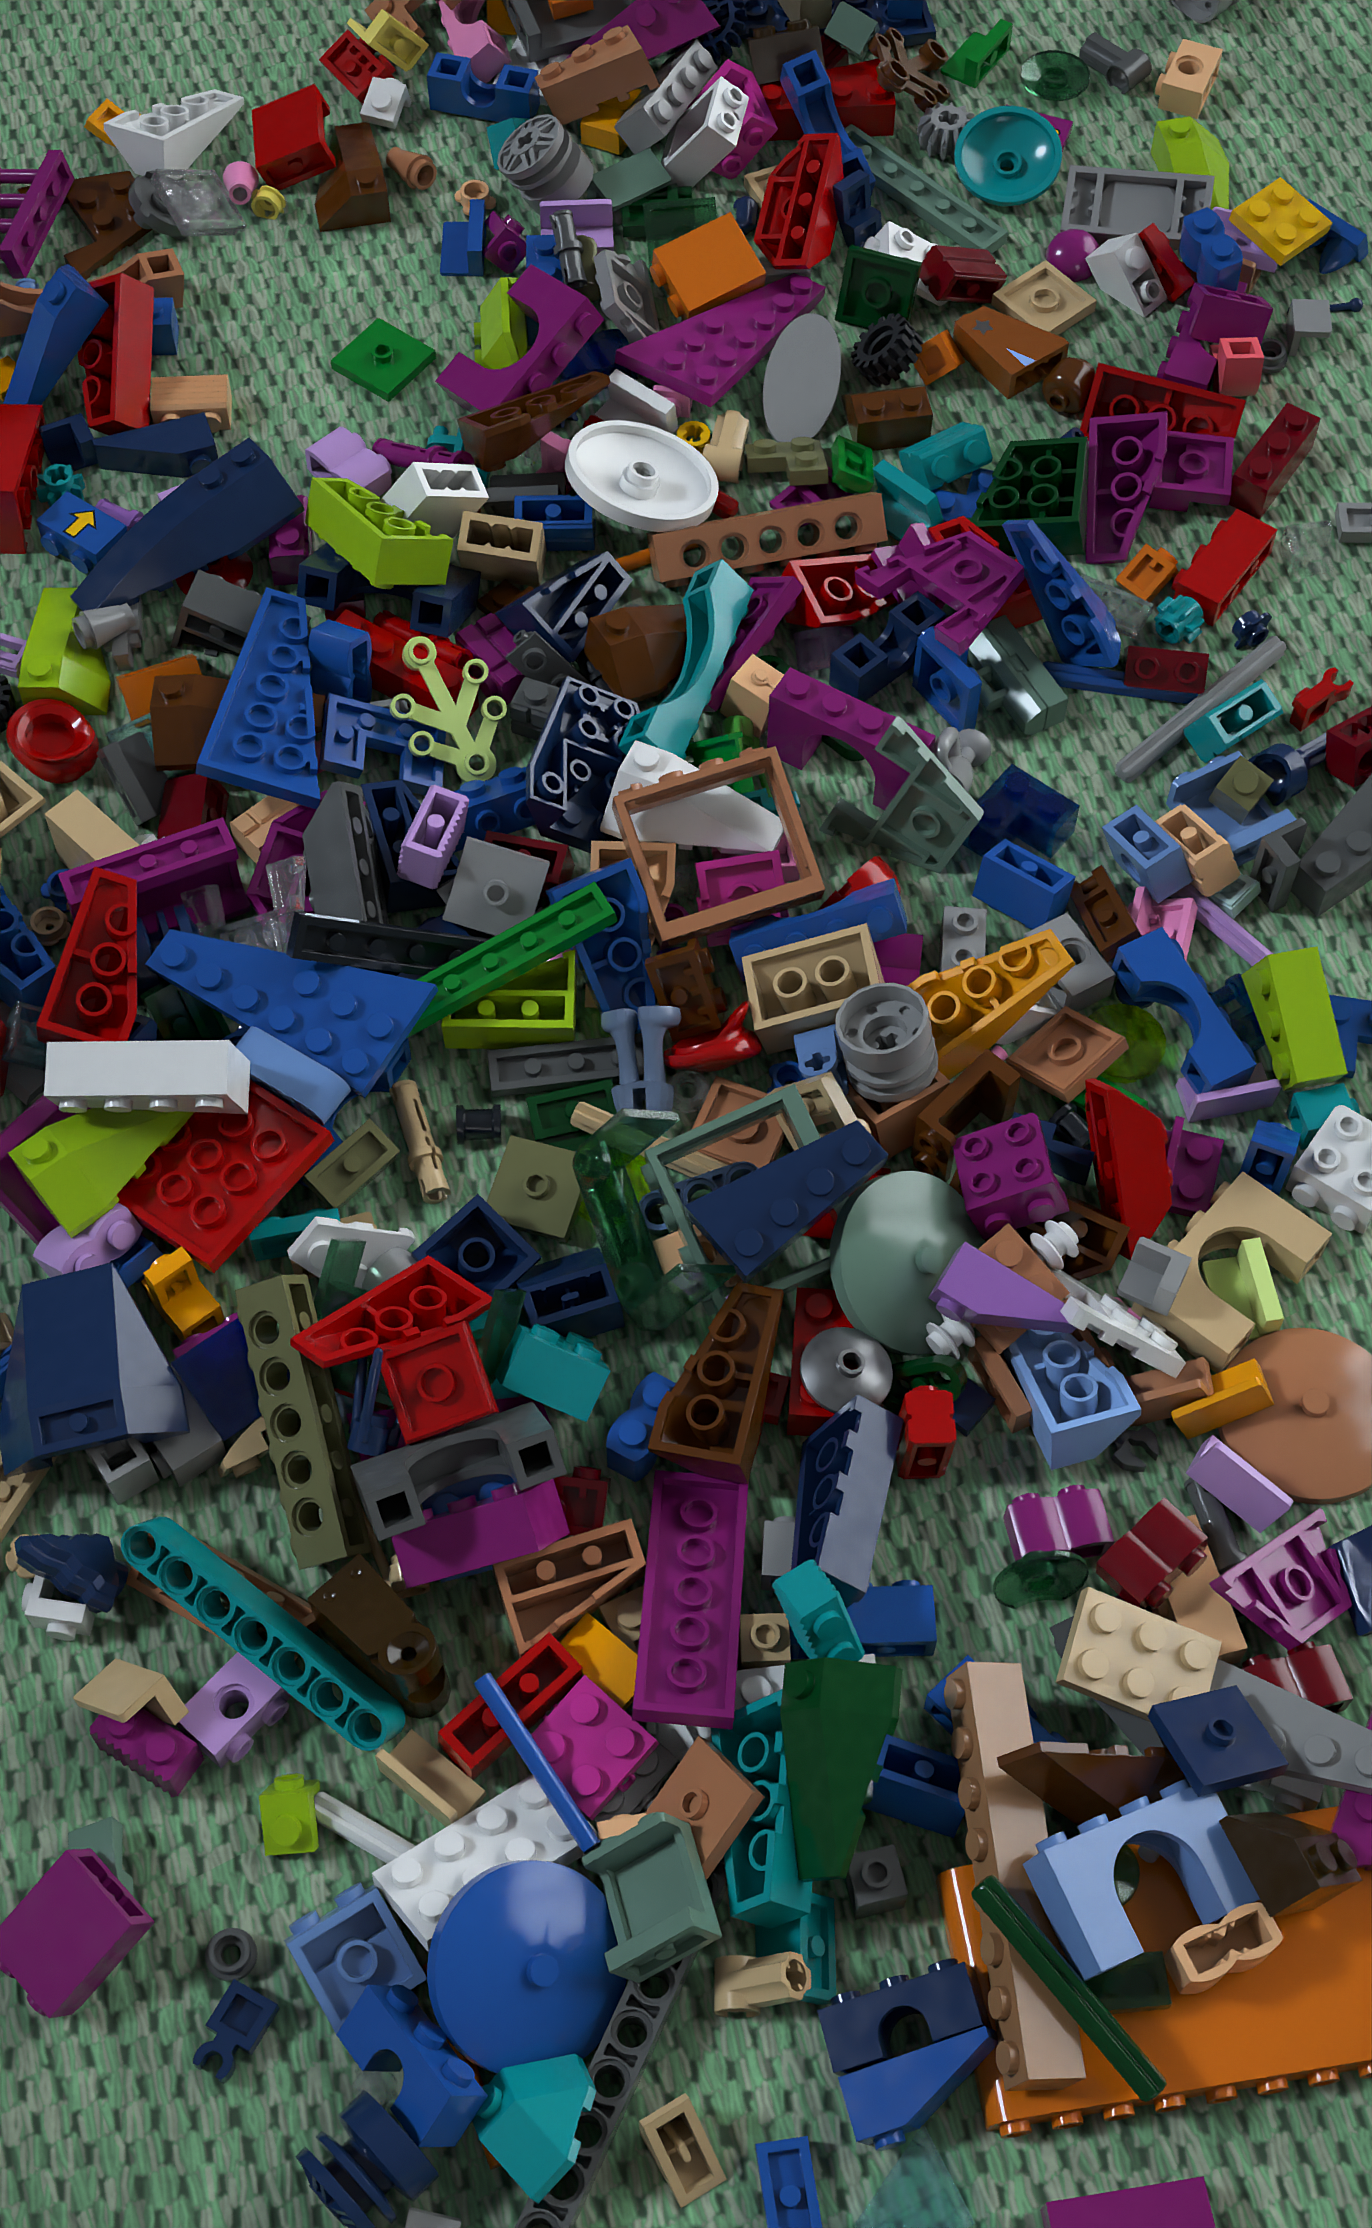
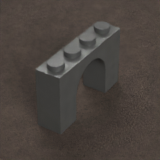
[350,1402,567,1541]

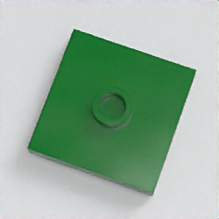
[331,318,436,402]

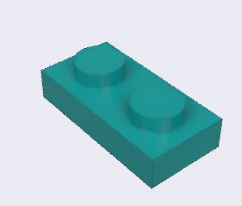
[249,1208,341,1262]

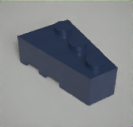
[495,551,633,663]

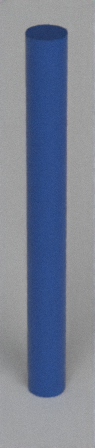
[474,1673,601,1854]

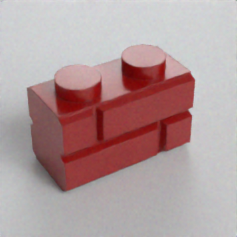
[896,1385,957,1479]

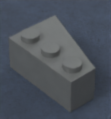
[171,569,311,657]

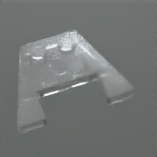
[180,856,306,953]

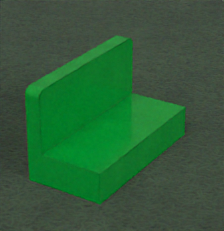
[941,19,1013,88]

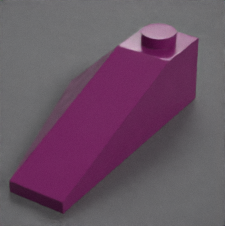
[1086,411,1168,564]

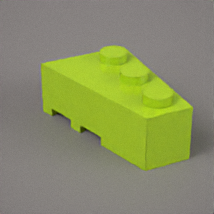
[1241,946,1348,1091]

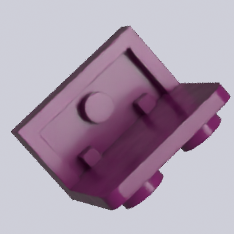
[953,1113,1070,1240]

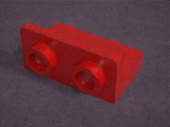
[319,29,396,105]

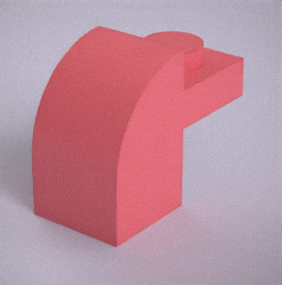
[1209,337,1264,396]

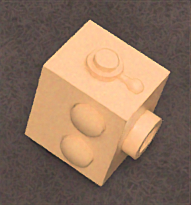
[719,654,784,738]

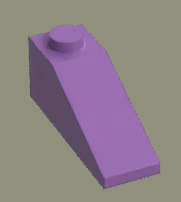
[928,1242,1077,1333]

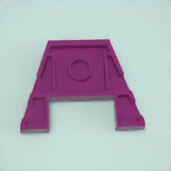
[855,531,1025,656]

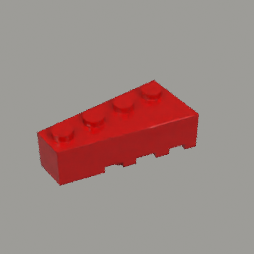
[77,272,154,436]
[0,404,46,554]

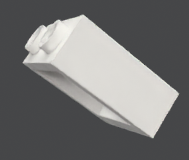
[661,76,749,188]

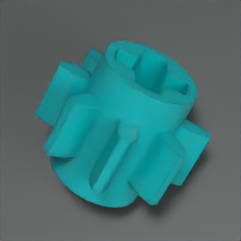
[36,464,86,508]
[1154,595,1205,644]

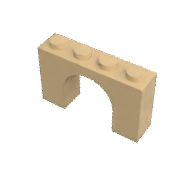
[1131,1171,1332,1373]

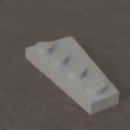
[1210,1659,1372,1795]

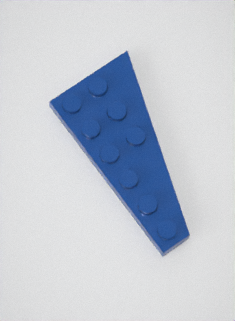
[196,587,320,809]

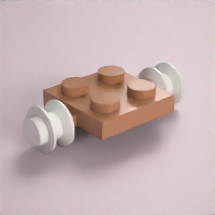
[926,1220,1079,1360]

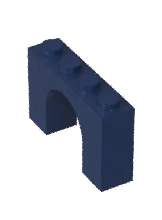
[297,542,481,638]

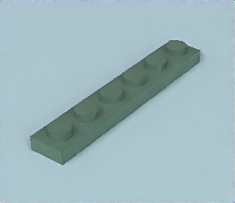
[845,124,1008,254]

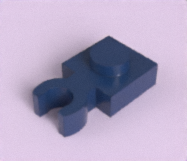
[193,1979,280,2084]

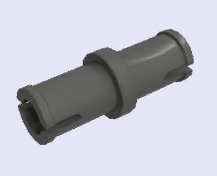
[549,210,588,290]

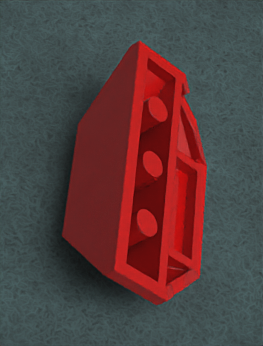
[753,133,844,269]
[1085,1078,1173,1261]

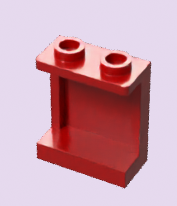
[252,83,336,190]

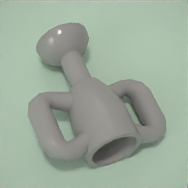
[934,727,991,794]

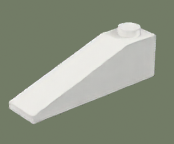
[104,89,244,177]
[600,740,784,855]

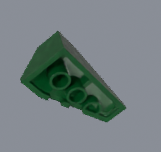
[780,1657,903,1882]

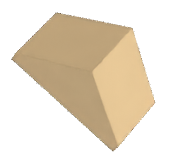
[639,2093,727,2208]

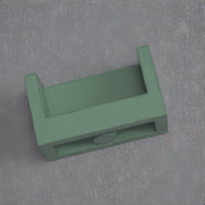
[824,1,880,61]

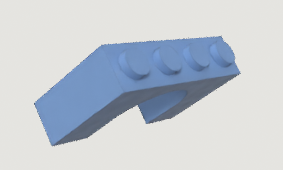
[1023,1779,1260,1981]

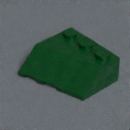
[967,436,1089,557]

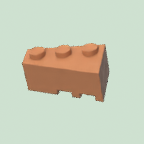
[534,25,660,125]
[492,1518,646,1658]

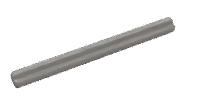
[1114,636,1287,783]

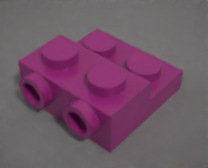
[1149,430,1234,512]

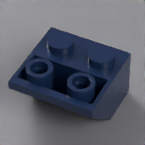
[515,1246,625,1338]

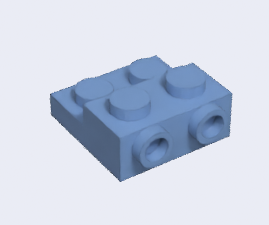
[284,1882,427,2034]

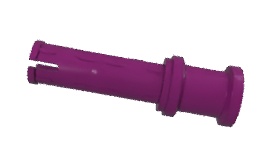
[372,438,475,469]

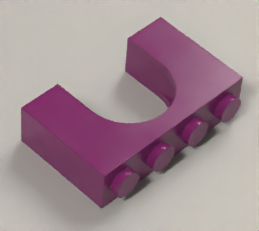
[435,264,605,414]
[767,667,936,810]

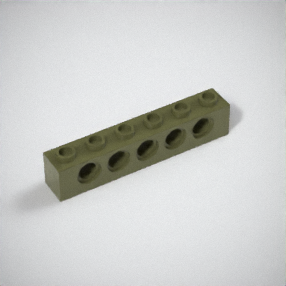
[235,1275,372,1570]

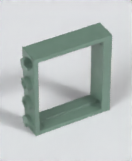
[640,1084,849,1316]

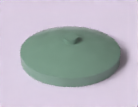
[830,1171,985,1356]

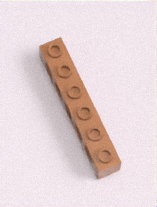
[646,492,888,588]

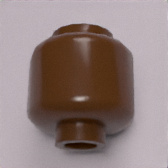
[1042,357,1095,414]

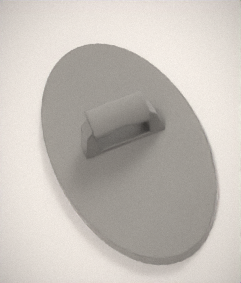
[763,313,841,442]

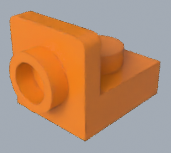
[1115,543,1178,607]

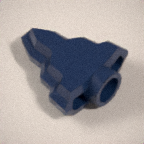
[14,1533,128,1614]

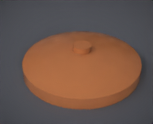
[1218,1328,1372,1504]

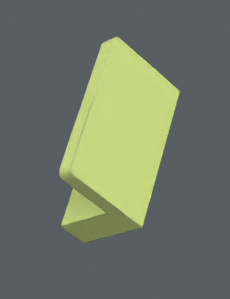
[1201,1237,1284,1341]

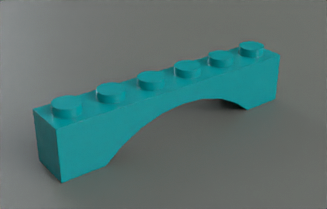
[618,559,754,760]

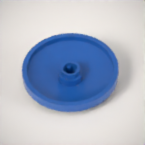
[427,1860,626,2074]

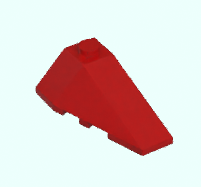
[290,1255,495,1369]

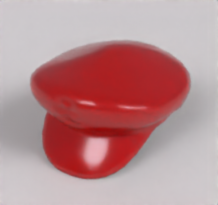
[6,699,99,784]
[663,1000,762,1072]

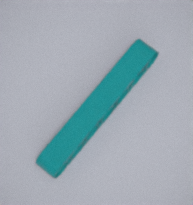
[121,1516,405,1751]

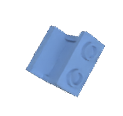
[1166,751,1297,867]

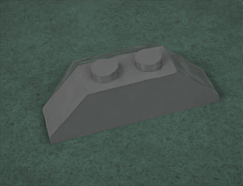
[302,781,389,924]

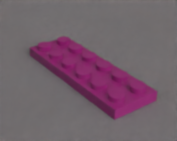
[632,1470,749,1730]

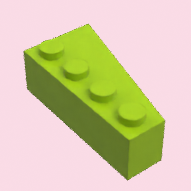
[305,477,454,589]

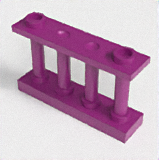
[0,150,75,279]

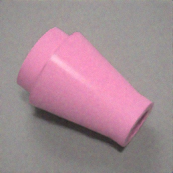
[223,161,259,205]

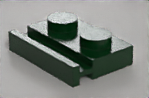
[139,980,231,1041]
[525,1079,618,1153]

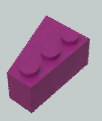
[391,1479,570,1589]

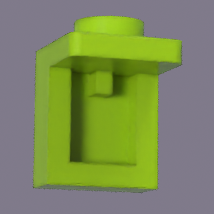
[259,1773,320,1856]

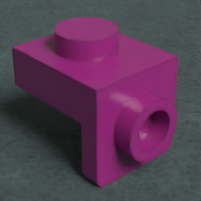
[483,210,526,274]

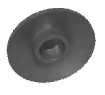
[800,1327,893,1413]

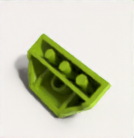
[474,277,527,369]

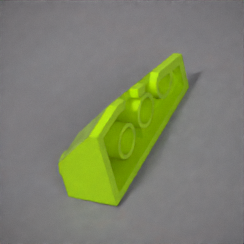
[18,588,111,715]
[8,1108,194,1238]

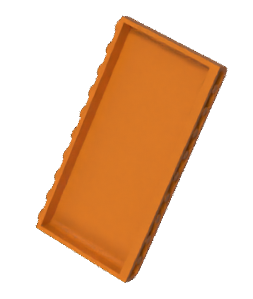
[936,1806,1372,2138]

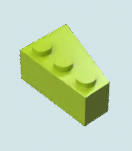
[441,950,577,1049]

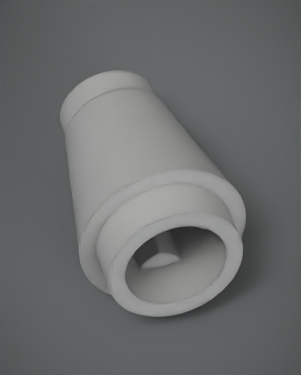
[72,603,136,649]

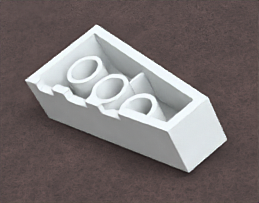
[44,1040,250,1114]

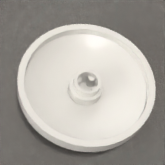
[565,420,719,532]

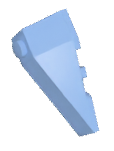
[1003,1329,1141,1470]

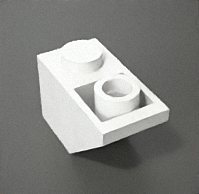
[1085,233,1168,317]

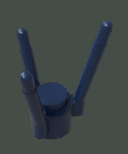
[347,1348,401,1457]

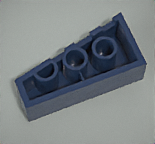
[684,1120,889,1283]

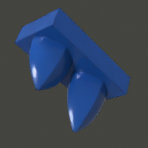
[1304,199,1368,274]

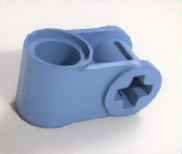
[794,1024,849,1097]

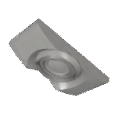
[1060,165,1215,250]

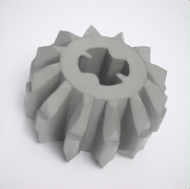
[917,102,975,162]

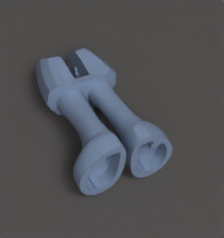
[601,1006,681,1129]

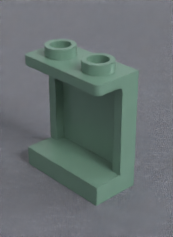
[582,1812,722,1983]

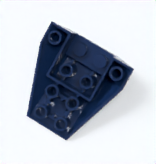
[526,676,663,853]
[0,1262,190,1477]

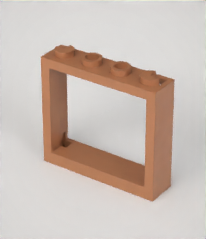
[612,746,825,950]

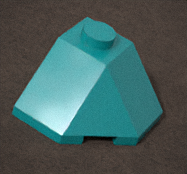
[472,2054,597,2204]

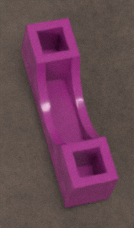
[1156,281,1247,391]

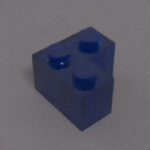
[962,764,1080,859]

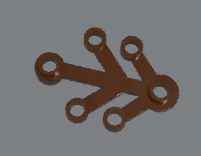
[867,27,950,112]

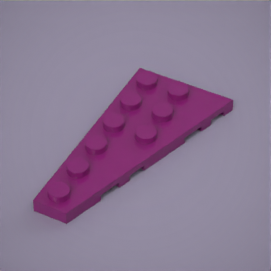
[615,273,826,408]

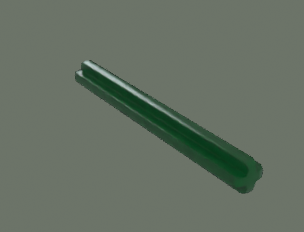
[971,1875,1167,2102]

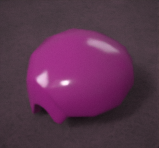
[1045,229,1099,283]

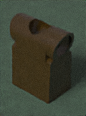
[307,1553,451,1719]

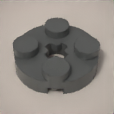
[128,171,201,241]

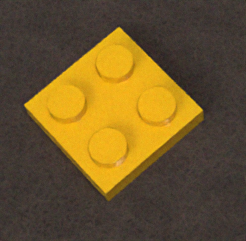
[1229,177,1333,266]

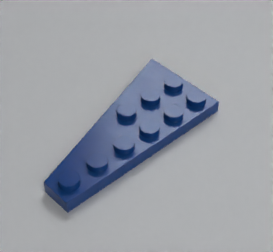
[145,929,439,1098]

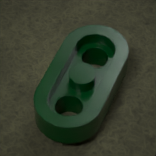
[882,1354,967,1413]

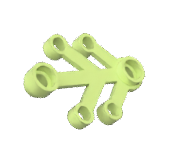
[390,636,507,782]

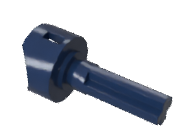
[1248,733,1326,806]

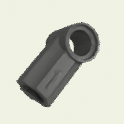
[1079,32,1152,94]

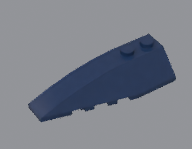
[70,437,305,611]

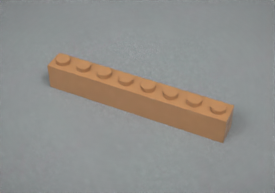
[944,1661,1086,2091]

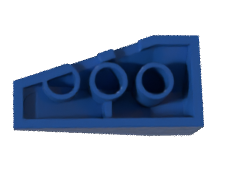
[1002,520,1121,667]

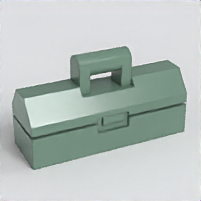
[968,615,1069,735]

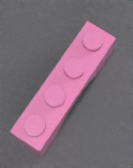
[435,0,512,83]

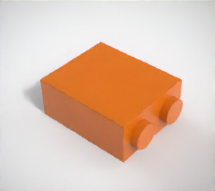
[650,212,766,321]

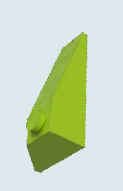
[1151,116,1229,210]

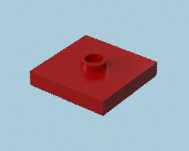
[381,1321,499,1445]

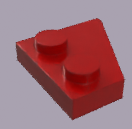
[1138,223,1194,303]

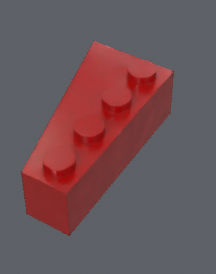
[759,58,896,141]

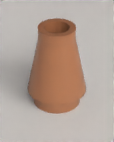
[386,147,437,190]

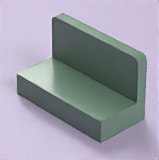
[586,148,671,211]

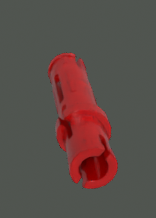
[373,610,473,671]

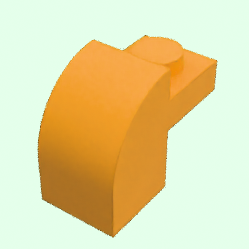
[141,1246,225,1342]

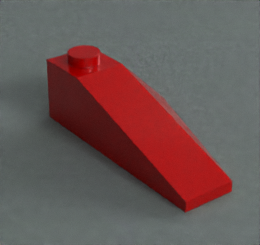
[1080,362,1246,441]
[780,554,897,628]
[36,866,137,1044]

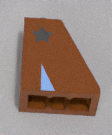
[953,306,1069,399]

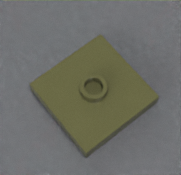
[487,1135,596,1243]

